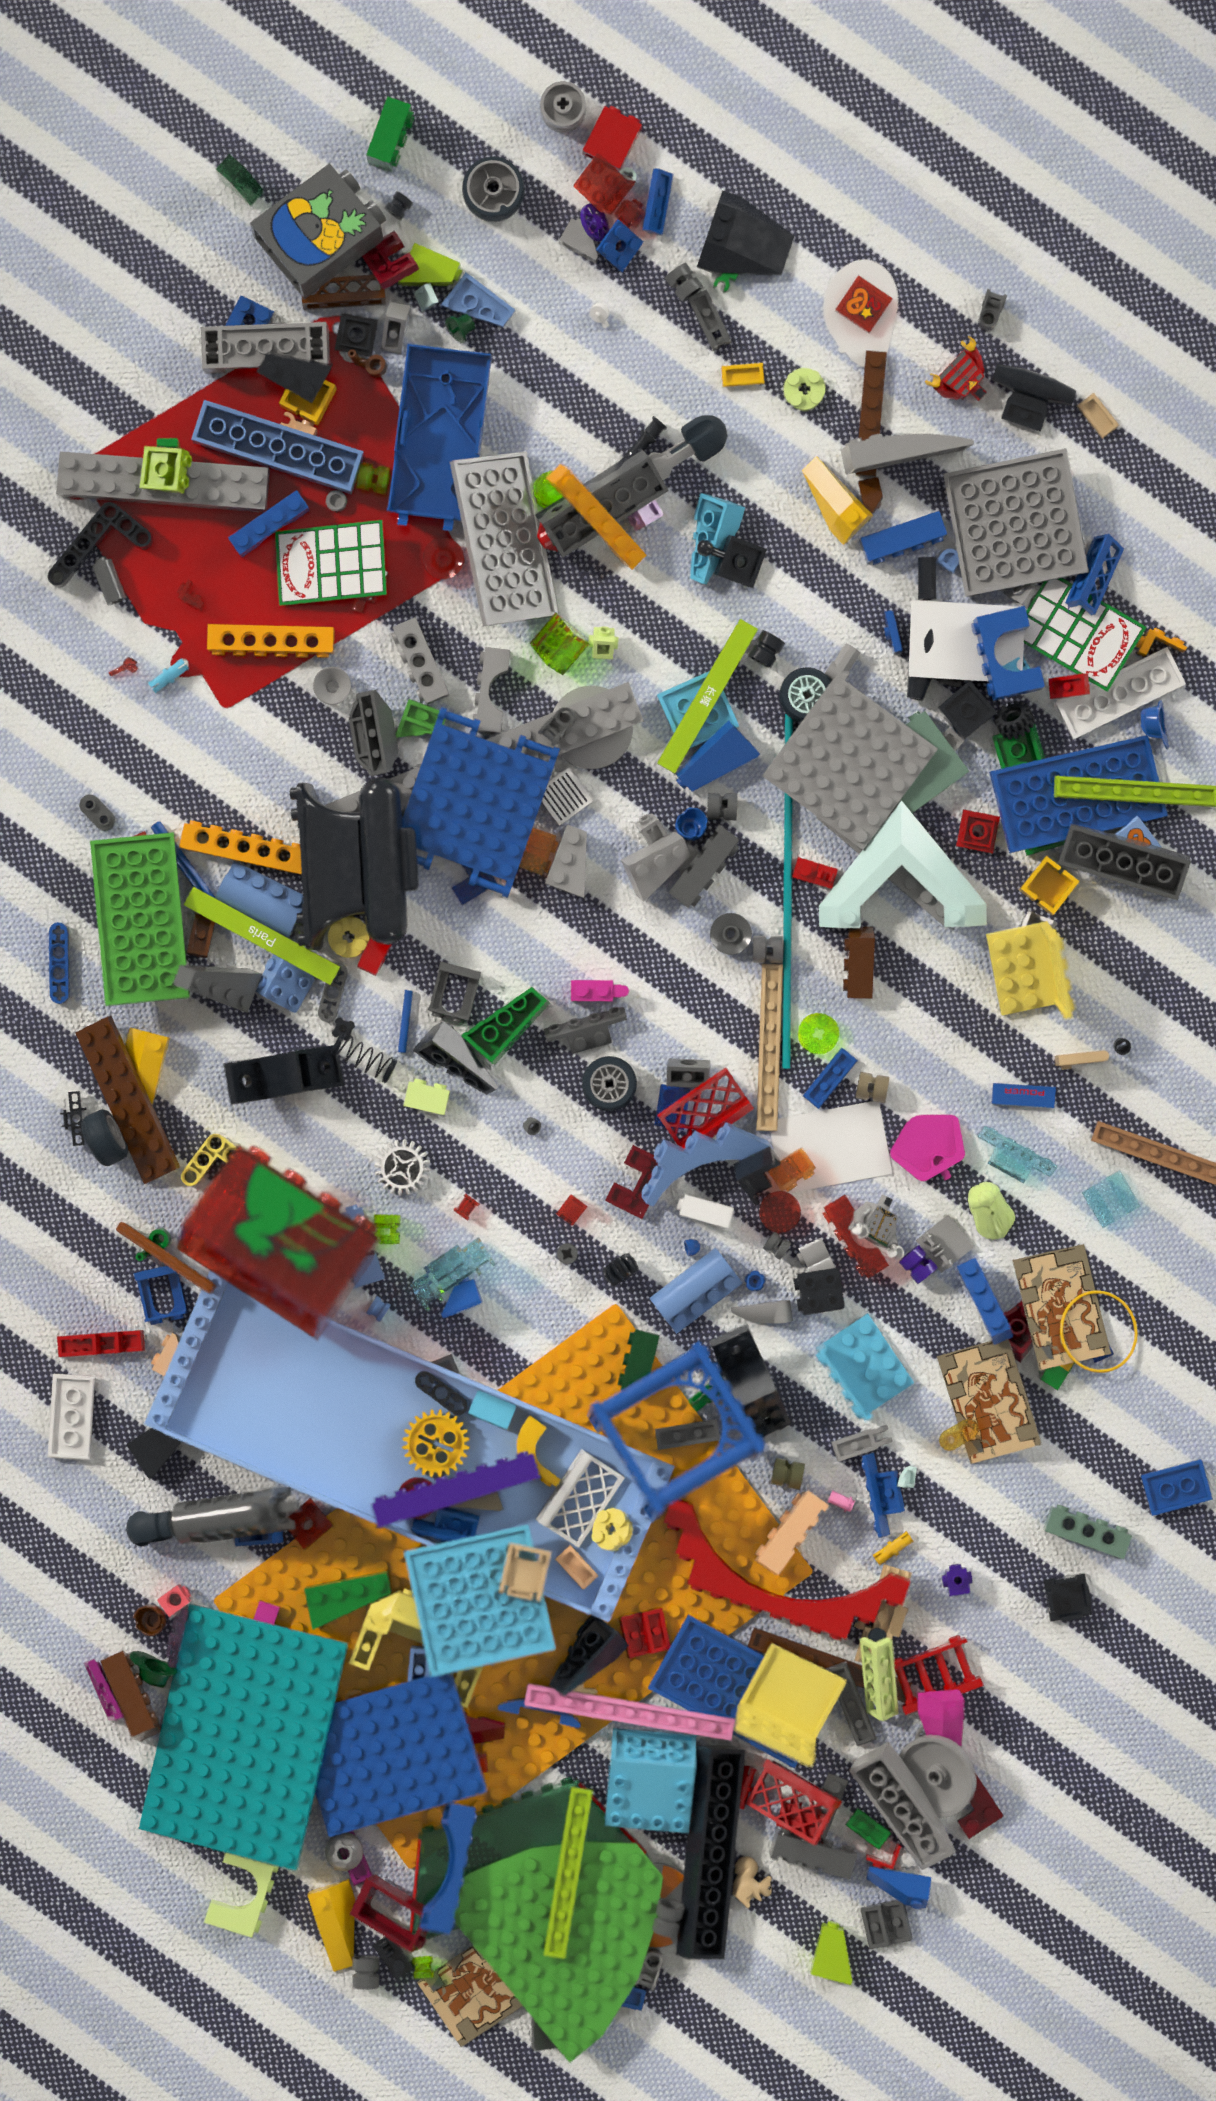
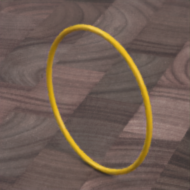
[1060,1291,1138,1373]

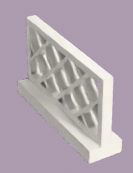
[536,1449,625,1548]

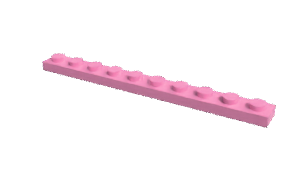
[524,1684,735,1741]

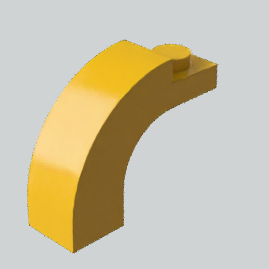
[517,1415,561,1487]

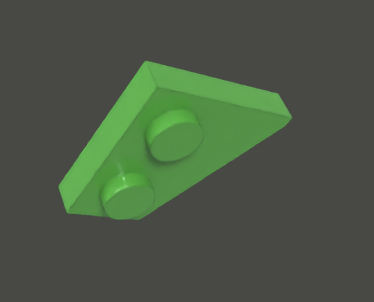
[396,698,446,738]

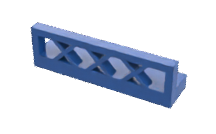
[1065,533,1124,615]

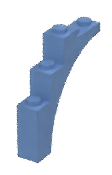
[641,1122,773,1206]

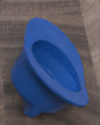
[1141,700,1169,750]

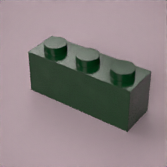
[617,1329,660,1391]

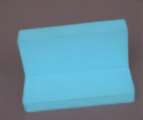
[468,1390,516,1430]

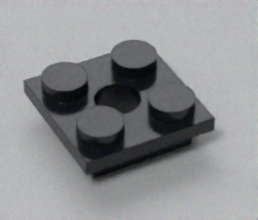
[335,313,378,357]

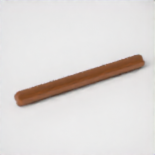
[116,1222,216,1294]

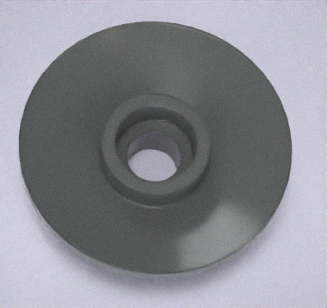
[710,913,752,955]

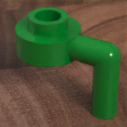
[136,1228,171,1261]

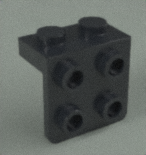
[793,1268,845,1315]

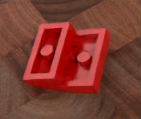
[618,1608,671,1658]

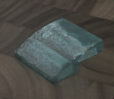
[1082,1170,1141,1228]

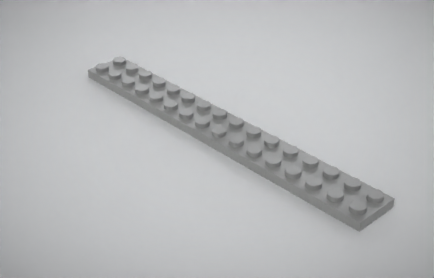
[325,682,644,819]

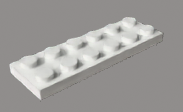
[1055,647,1186,740]

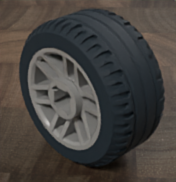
[582,1056,637,1111]
[81,1109,128,1166]

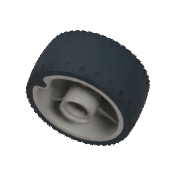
[462,156,525,222]

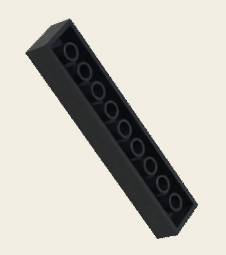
[676,1745,745,1960]

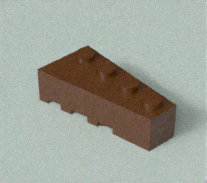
[100,1651,161,1742]

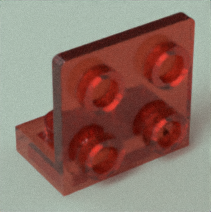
[573,154,636,215]

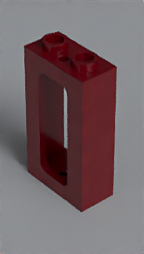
[350,1875,430,1953]

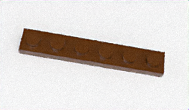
[855,350,887,477]

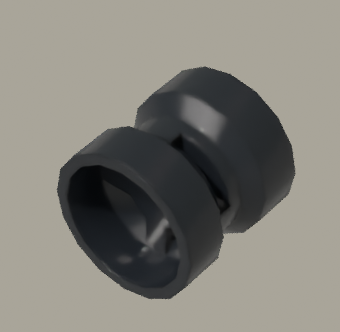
[384,191,413,220]

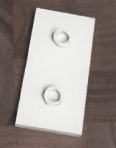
[48,1374,95,1460]

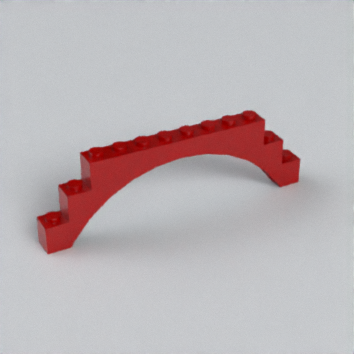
[663,1499,911,1641]

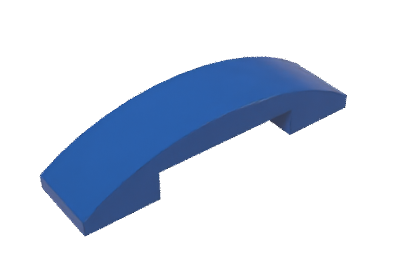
[498,1698,581,1728]

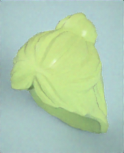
[968,1182,1015,1240]

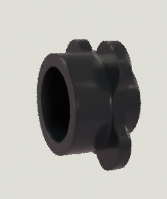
[332,1017,355,1041]

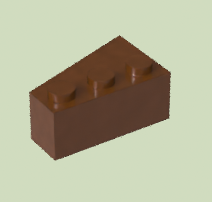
[843,927,875,999]

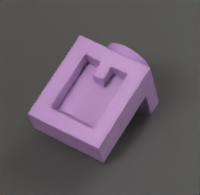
[628,500,664,531]

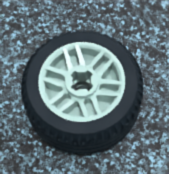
[779,667,831,723]

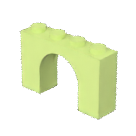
[204,1853,279,1938]

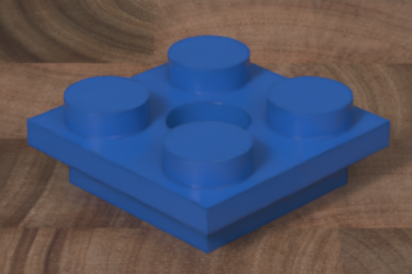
[596,219,644,272]
[225,295,274,326]

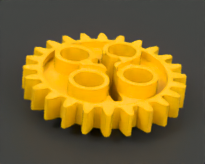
[402,1409,470,1477]

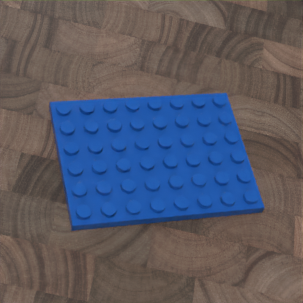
[315,1672,488,1837]

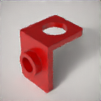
[865,1843,901,1869]

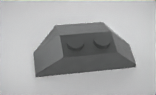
[349,690,399,776]

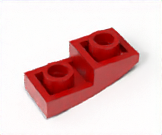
[357,938,392,976]

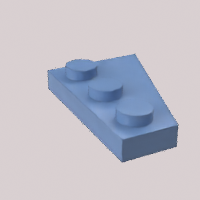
[441,273,516,328]

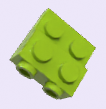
[139,446,192,493]

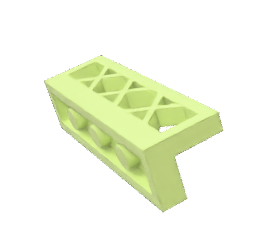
[860,1637,899,1722]

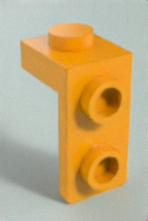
[1136,628,1187,657]

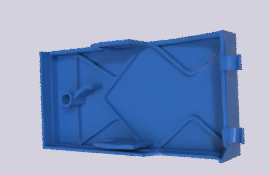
[387,344,492,531]

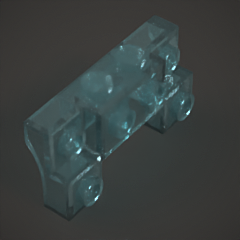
[410,1237,496,1312]

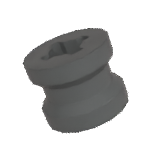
[557,1243,578,1264]

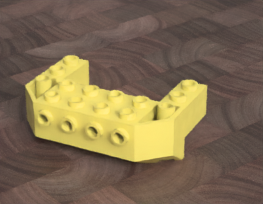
[349,1588,484,1708]

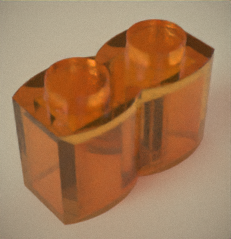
[768,1147,816,1192]

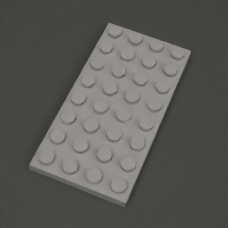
[450,451,559,627]

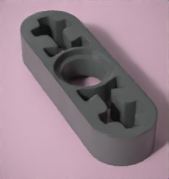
[318,963,348,1022]

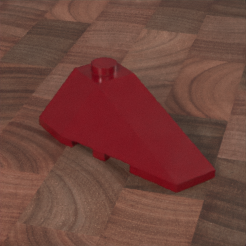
[1003,1301,1033,1363]

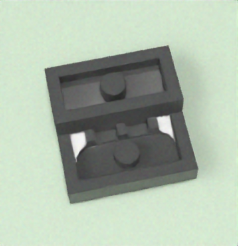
[860,1899,913,1950]

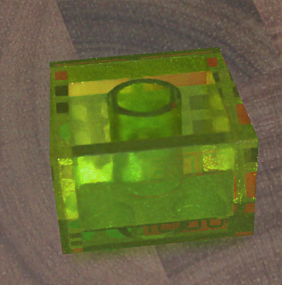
[529,612,589,675]

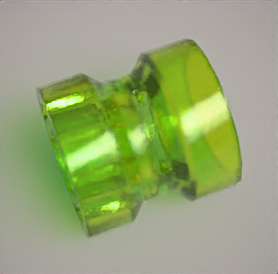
[412,1956,434,1979]

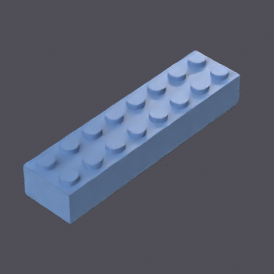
[191,400,364,494]

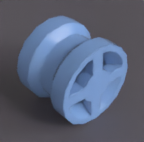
[366,1296,391,1322]

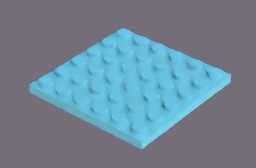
[404,1525,555,1677]

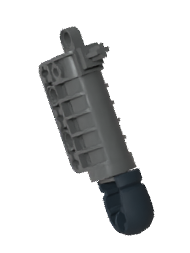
[126,1487,301,1547]

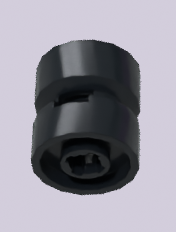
[748,630,785,669]

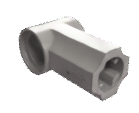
[825,643,861,681]

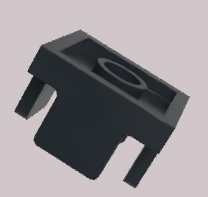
[938,681,997,740]
[1043,1573,1092,1622]

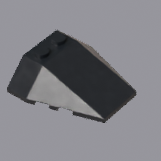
[697,190,795,275]

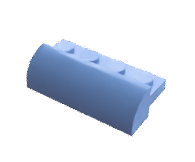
[215,861,303,937]
[650,1247,743,1334]

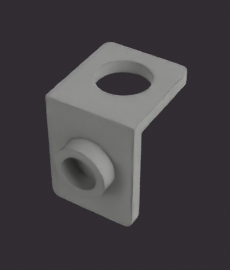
[1004,584,1038,609]

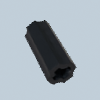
[918,557,936,601]

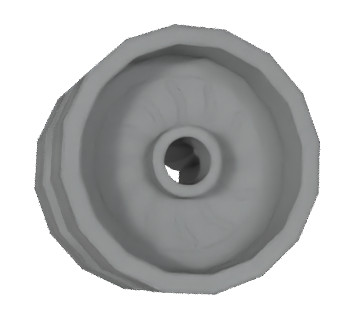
[540,81,586,133]

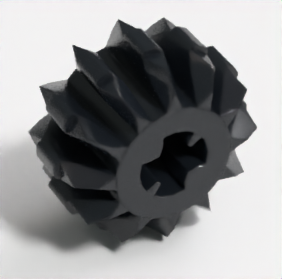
[603,1253,639,1286]

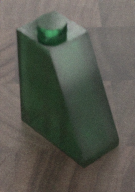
[215,154,264,207]

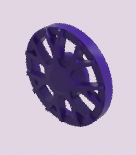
[580,203,610,242]

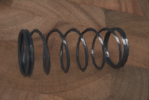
[330,1032,397,1083]

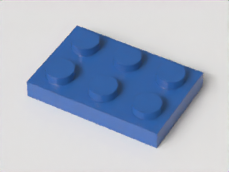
[1140,1459,1213,1516]

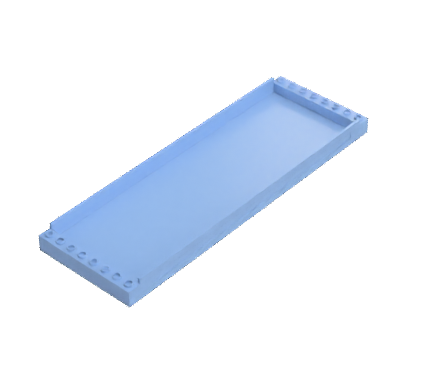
[144,1269,675,1622]

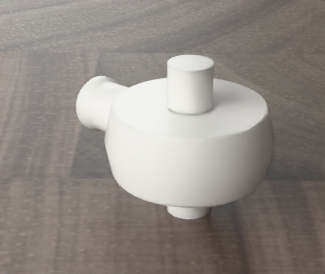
[590,303,609,328]

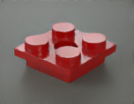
[956,809,1000,853]

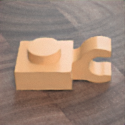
[281,412,317,436]

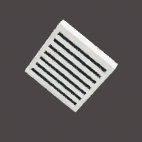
[542,768,593,826]

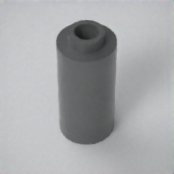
[92,556,127,605]

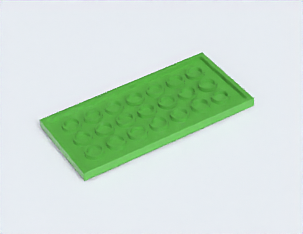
[90,832,190,1007]

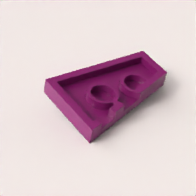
[84,1659,123,1721]

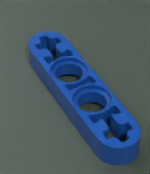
[49,922,70,1004]

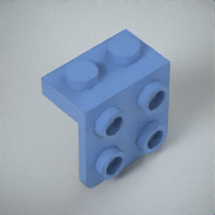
[256,954,315,1013]

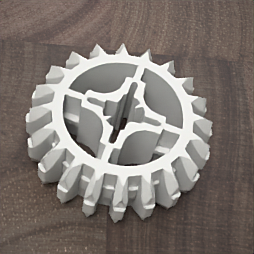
[374,1139,431,1196]

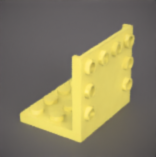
[986,921,1075,1019]
[735,1643,846,1767]

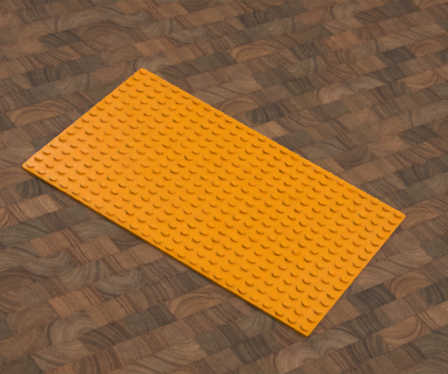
[214,1304,813,1869]

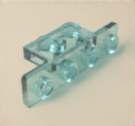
[978,1126,1057,1184]

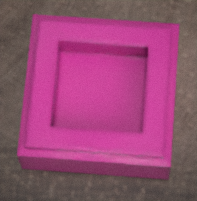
[254,1600,280,1624]

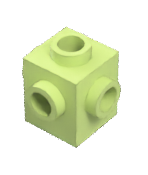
[588,626,618,659]

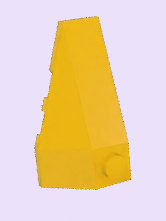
[802,456,873,545]
[308,1879,355,1972]

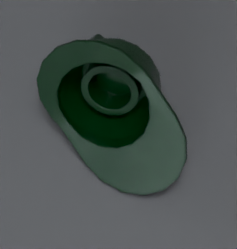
[129,1651,177,1688]

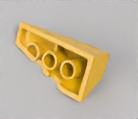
[125,1027,170,1106]

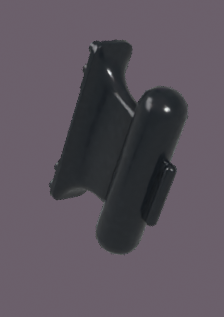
[290,777,419,950]

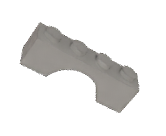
[473,647,511,734]

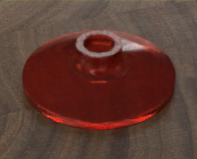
[423,538,464,580]

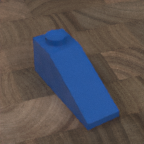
[866,1866,931,1909]

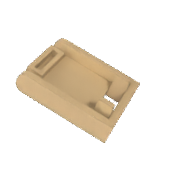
[1054,1050,1109,1070]
[499,1543,551,1602]

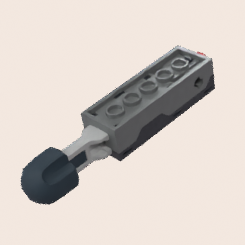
[535,415,728,558]

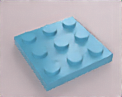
[657,671,739,749]

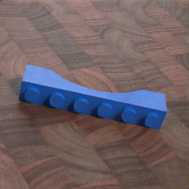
[420,1803,477,1934]

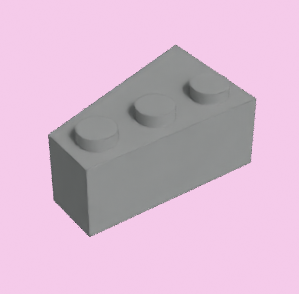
[545,825,587,899]
[621,832,691,902]

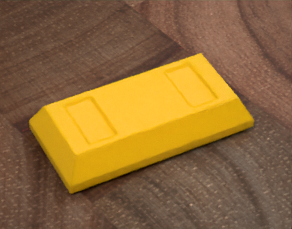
[721,363,764,387]

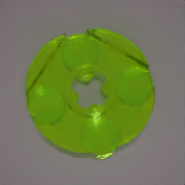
[798,1013,839,1055]

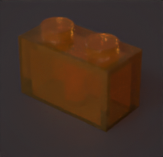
[519,828,559,876]

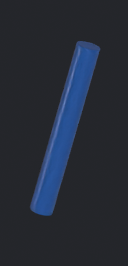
[398,990,413,1053]

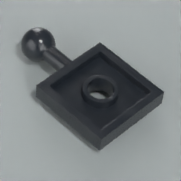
[697,535,767,589]

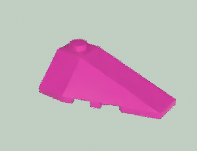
[918,1690,964,1748]

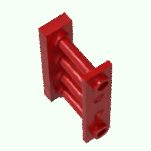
[894,1635,984,1715]

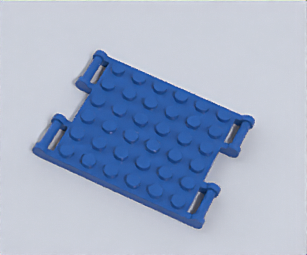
[402,706,560,898]

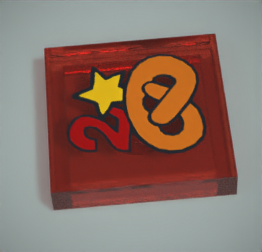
[835,275,893,334]

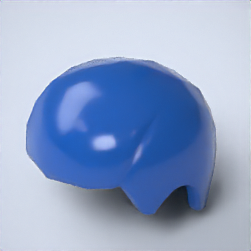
[675,807,708,841]

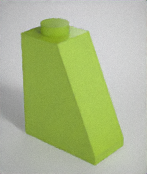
[398,243,463,286]
[810,1921,852,1985]

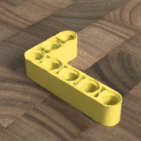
[181,1134,267,1186]

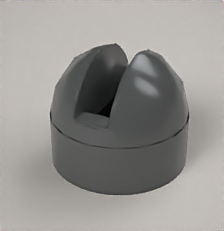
[523,1117,541,1135]

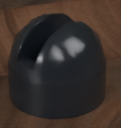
[1113,1038,1131,1055]

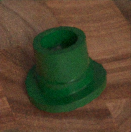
[445,314,475,343]

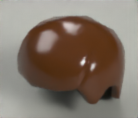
[133,1604,166,1637]

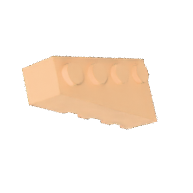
[755,1491,829,1575]

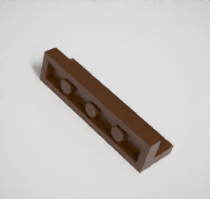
[302,275,386,310]

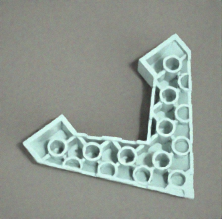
[819,800,987,928]

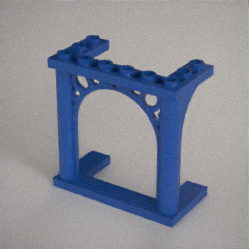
[587,1341,766,1523]

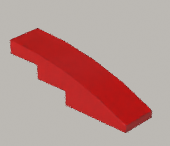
[57,1330,145,1357]

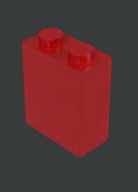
[582,106,642,173]

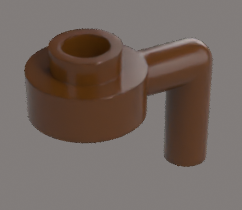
[348,350,388,377]

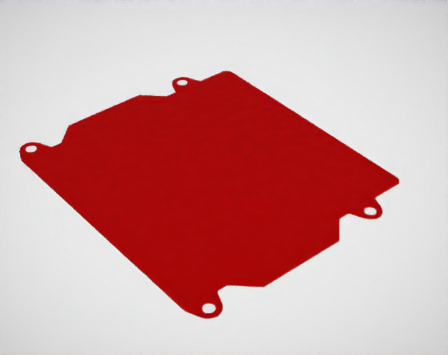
[69,315,465,708]

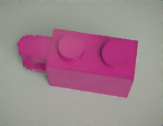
[571,980,630,1002]

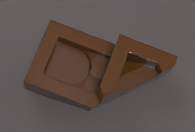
[858,477,883,522]

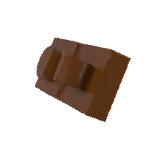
[187,913,215,958]

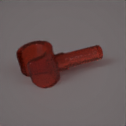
[109,657,138,676]

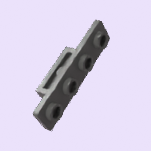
[544,1007,627,1054]

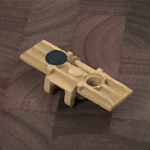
[854,1564,912,1663]

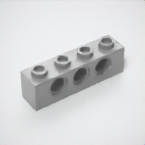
[391,617,449,705]

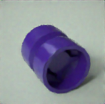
[899,1245,938,1284]

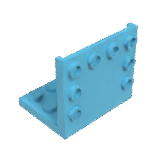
[816,1313,914,1421]
[605,1728,696,1833]

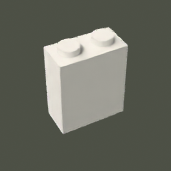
[676,1194,734,1228]

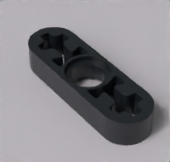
[415,1371,468,1415]

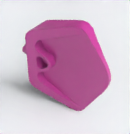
[890,1115,965,1181]

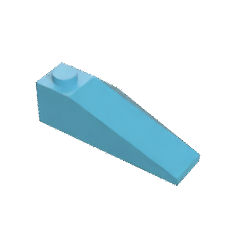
[690,493,745,585]

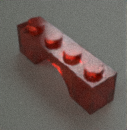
[822,1194,889,1279]

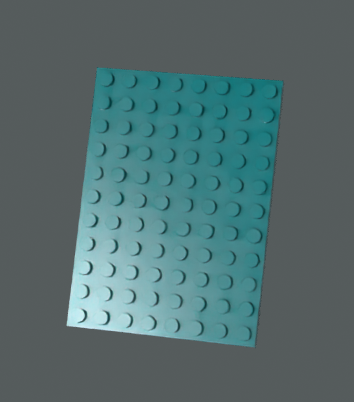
[139,1603,348,1871]

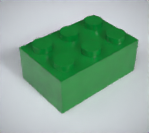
[366,96,415,172]

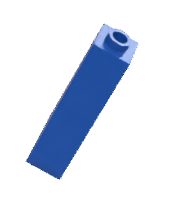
[675,720,760,792]

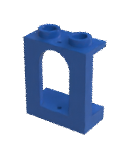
[134,1266,187,1325]

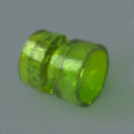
[356,462,391,494]
[373,1214,401,1244]

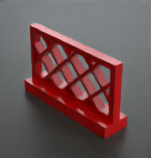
[657,1067,754,1148]
[745,1759,842,1846]

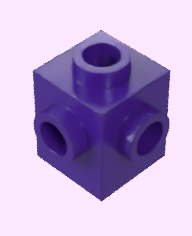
[942,1564,973,1596]

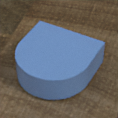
[936,548,959,574]

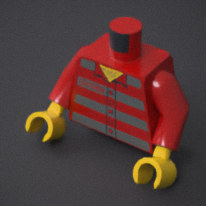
[925,336,987,401]

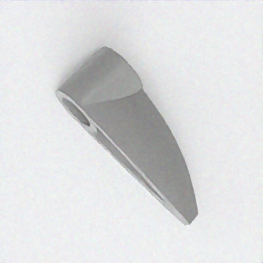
[731,1300,793,1324]

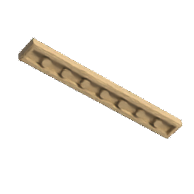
[756,964,783,1131]

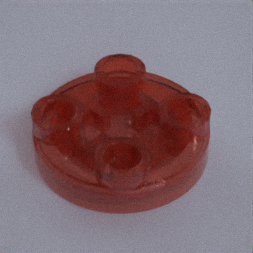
[759,1191,801,1233]

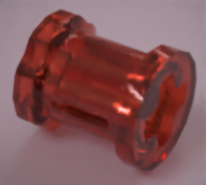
[453,1193,480,1221]

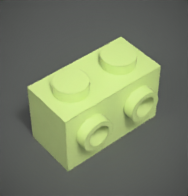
[403,1078,450,1115]

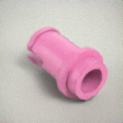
[827,1490,855,1512]

